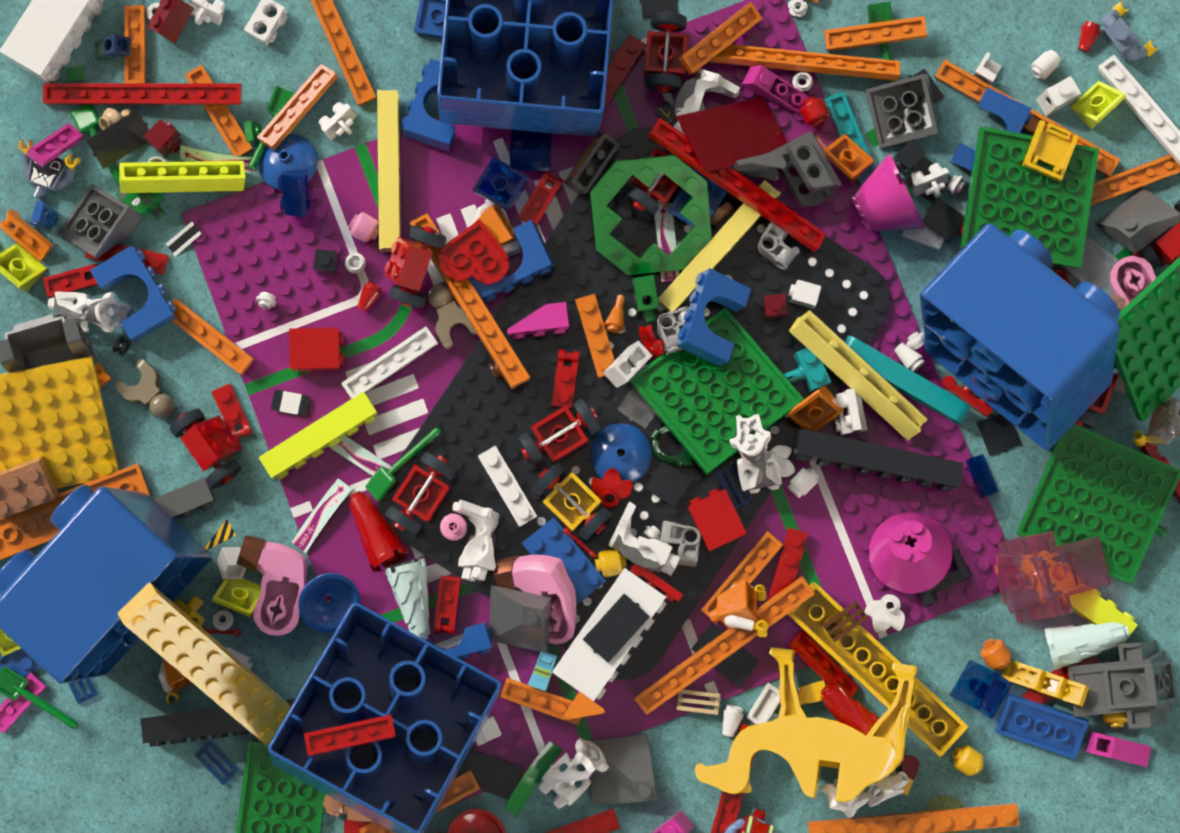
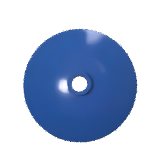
[258,134,318,191]
[590,424,652,483]
[298,573,361,633]

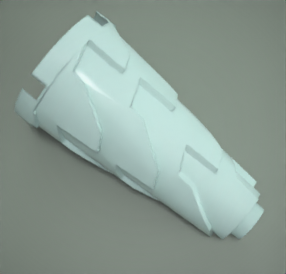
[384,558,431,640]
[1045,623,1130,670]

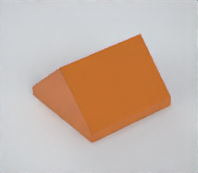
[823,134,874,184]
[787,385,844,432]
[562,692,605,721]

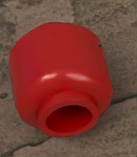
[800,96,830,128]

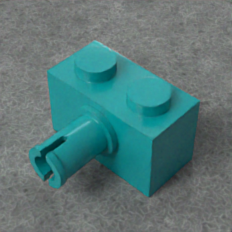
[783,348,831,393]

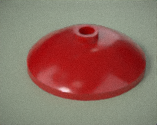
[446,809,506,833]

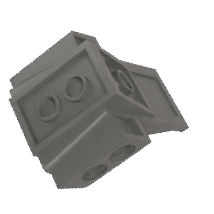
[733,131,841,208]
[0,314,96,373]
[1068,640,1177,729]

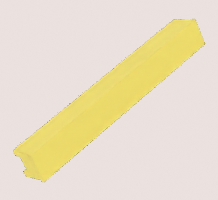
[377,90,401,253]
[658,180,781,312]
[789,310,927,441]

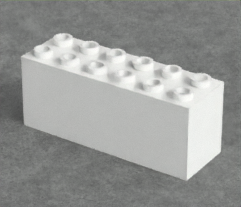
[0,0,105,83]
[552,568,667,701]

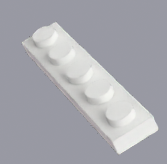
[341,327,438,399]

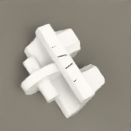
[188,0,225,26]
[319,102,357,141]
[911,163,949,198]

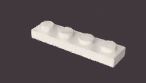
[478,446,537,527]

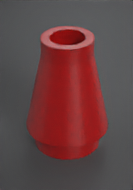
[1077,21,1101,52]
[356,281,382,312]

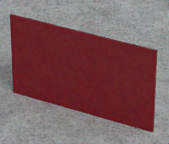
[676,97,787,173]

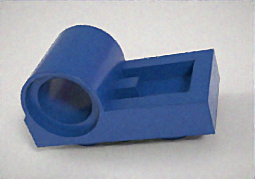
[31,201,58,230]

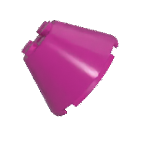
[852,154,926,232]
[869,512,952,594]

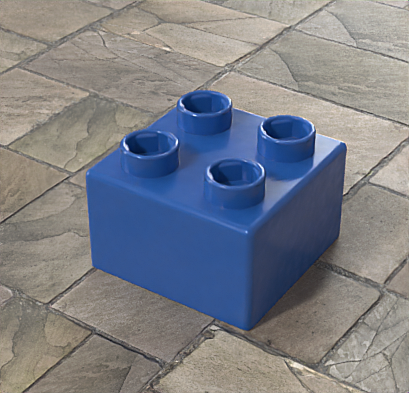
[437,0,613,137]
[920,224,1120,451]
[0,485,213,684]
[268,603,501,833]

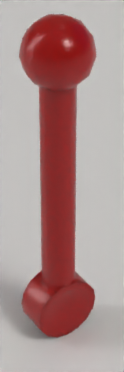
[563,527,597,559]
[202,627,242,637]

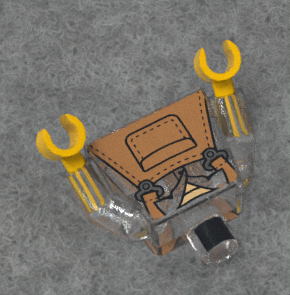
[1133,396,1180,447]

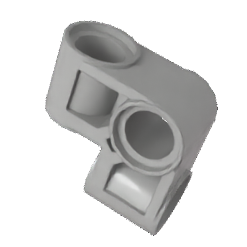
[757,222,797,270]
[657,306,689,355]
[660,521,700,568]

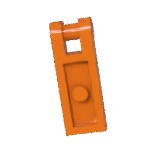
[0,209,53,262]

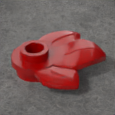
[639,325,664,361]
[591,468,633,508]

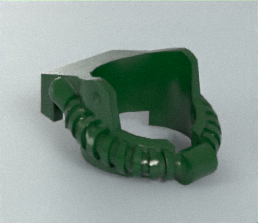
[650,426,694,467]

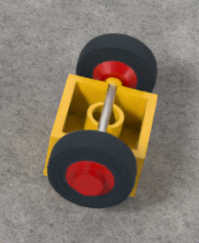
[533,462,612,541]

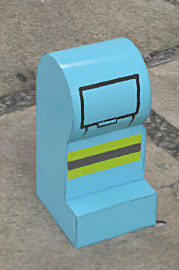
[528,652,558,691]

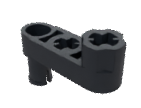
[916,548,973,608]

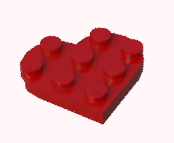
[439,219,509,286]

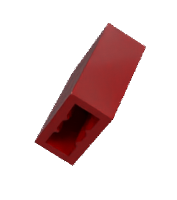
[289,327,345,372]
[687,488,747,552]

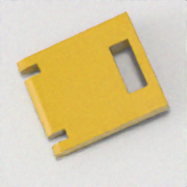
[1022,120,1079,182]

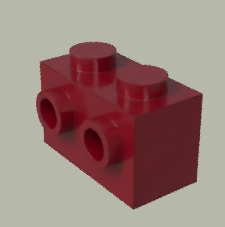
[147,0,194,43]
[144,119,182,159]

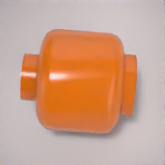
[980,639,1012,671]

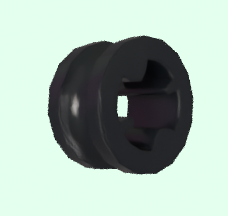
[113,336,131,356]

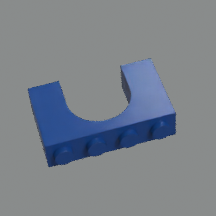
[401,58,456,152]
[950,87,1033,172]
[469,220,555,302]
[90,245,177,342]
[677,268,751,366]

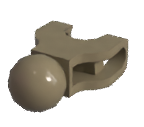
[428,284,478,350]
[114,359,175,419]

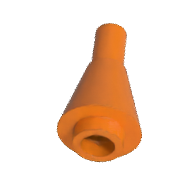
[604,295,625,333]

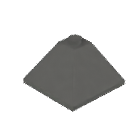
[865,74,939,149]
[57,184,143,258]
[1096,187,1180,254]
[489,585,551,653]
[590,734,656,804]

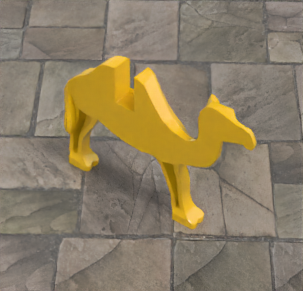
[695,647,917,803]

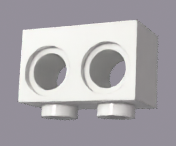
[244,0,288,46]
[603,341,652,388]

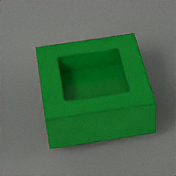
[244,121,263,145]

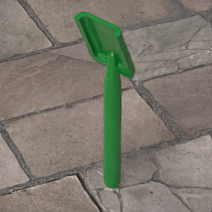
[867,2,895,83]
[248,86,295,171]
[70,105,120,187]
[365,428,441,502]
[0,666,78,729]

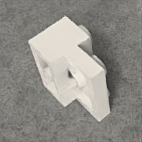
[834,388,867,436]

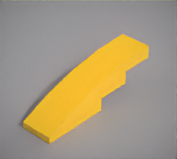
[1001,660,1089,707]

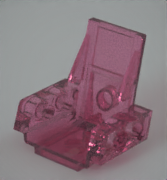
[994,531,1111,623]

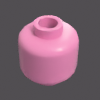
[348,212,379,243]
[440,513,468,541]

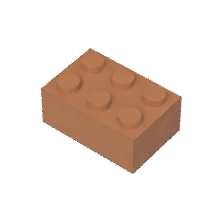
[0,456,59,519]

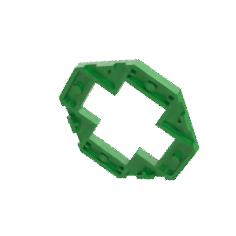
[590,154,712,275]

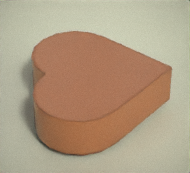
[710,203,733,227]

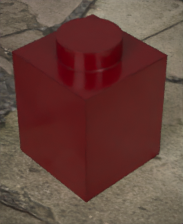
[763,294,787,320]

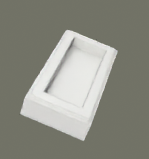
[902,226,944,251]
[746,683,780,724]

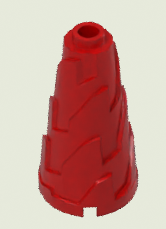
[349,491,409,573]
[820,684,879,735]

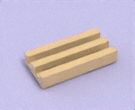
[676,689,720,715]

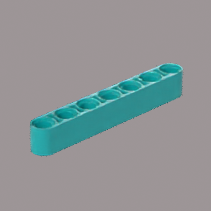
[845,336,970,425]

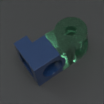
[95,34,131,60]

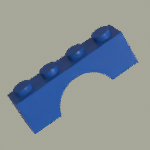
[424,621,494,660]

